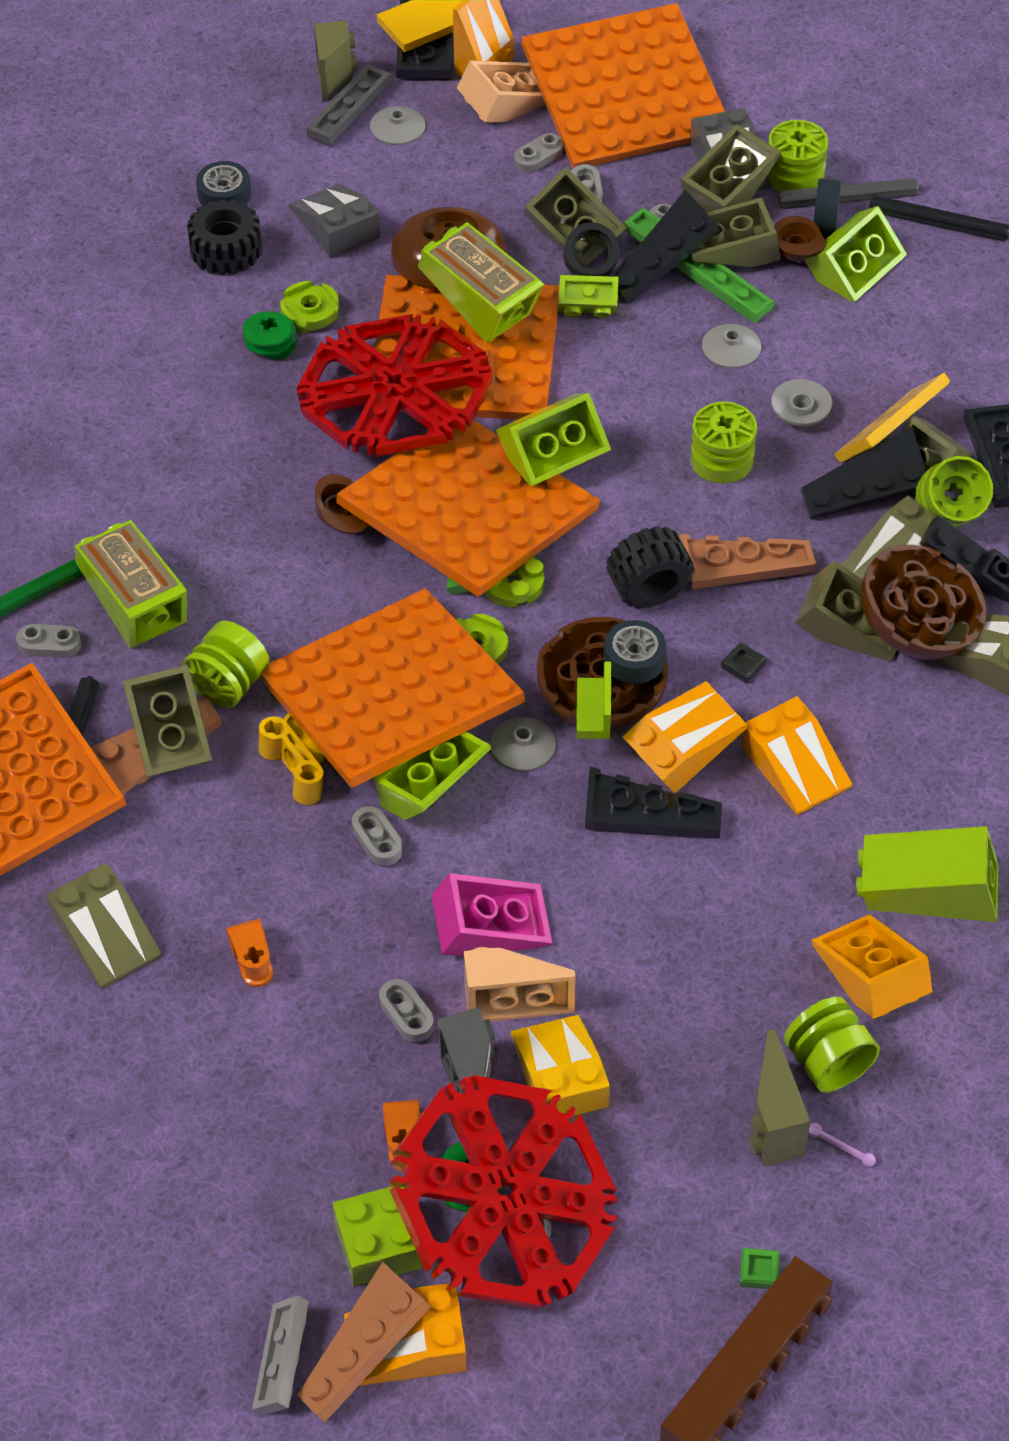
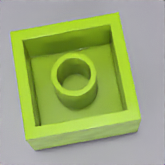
[332,1186,424,1287]

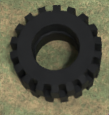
[187,199,262,275]
[606,526,695,609]

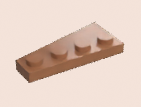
[679,534,816,590]
[90,696,222,797]
[297,1262,431,1422]

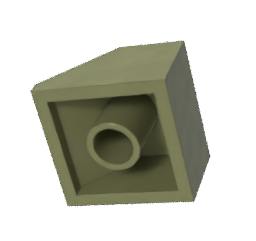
[314,20,357,102]
[901,416,972,495]

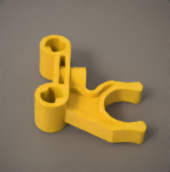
[258,713,324,805]

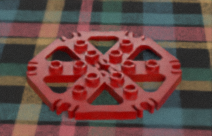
[297,314,493,456]
[389,1075,617,1309]

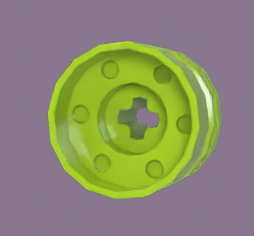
[768,120,828,192]
[690,401,757,484]
[915,456,993,527]
[181,620,270,708]
[783,996,880,1093]

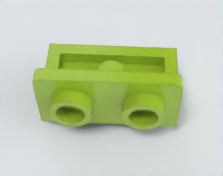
[558,275,619,318]

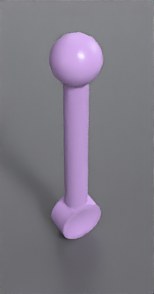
[808,1123,876,1167]

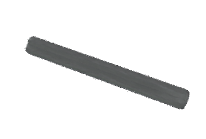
[778,178,918,208]

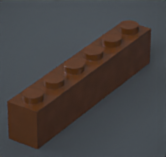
[660,1256,833,1441]

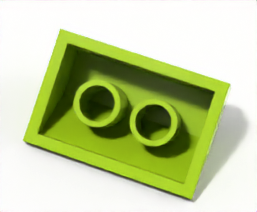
[804,206,907,302]
[496,392,611,486]
[373,732,491,820]

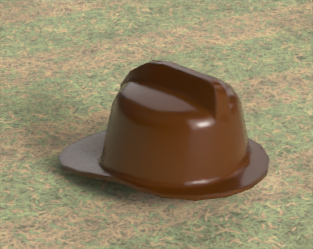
[774,216,825,264]
[314,474,368,534]

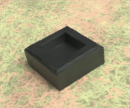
[721,642,766,684]

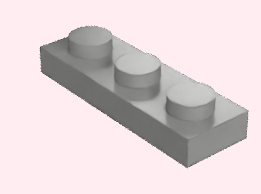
[252,1296,309,1415]

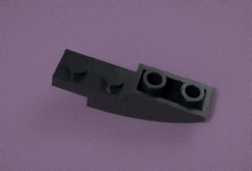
[919,515,1009,603]

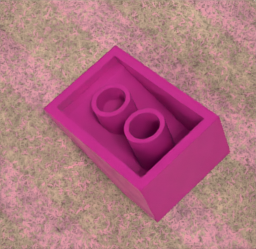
[431,873,552,957]

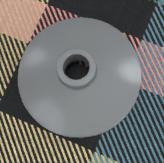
[370,106,426,145]
[702,324,761,368]
[771,379,832,426]
[490,717,556,771]

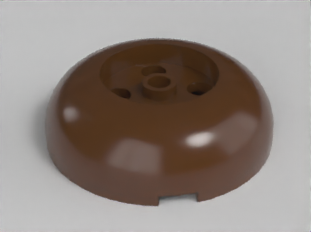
[391,207,507,288]
[861,545,986,660]
[537,617,668,731]

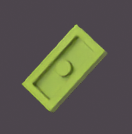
[576,662,611,739]

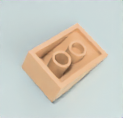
[457,61,546,123]
[464,947,575,1022]

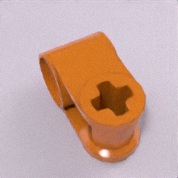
[226,918,273,987]
[383,1099,421,1171]

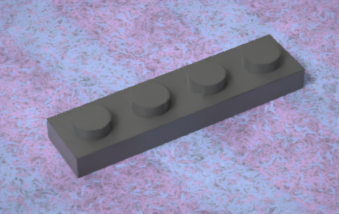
[306,64,391,146]

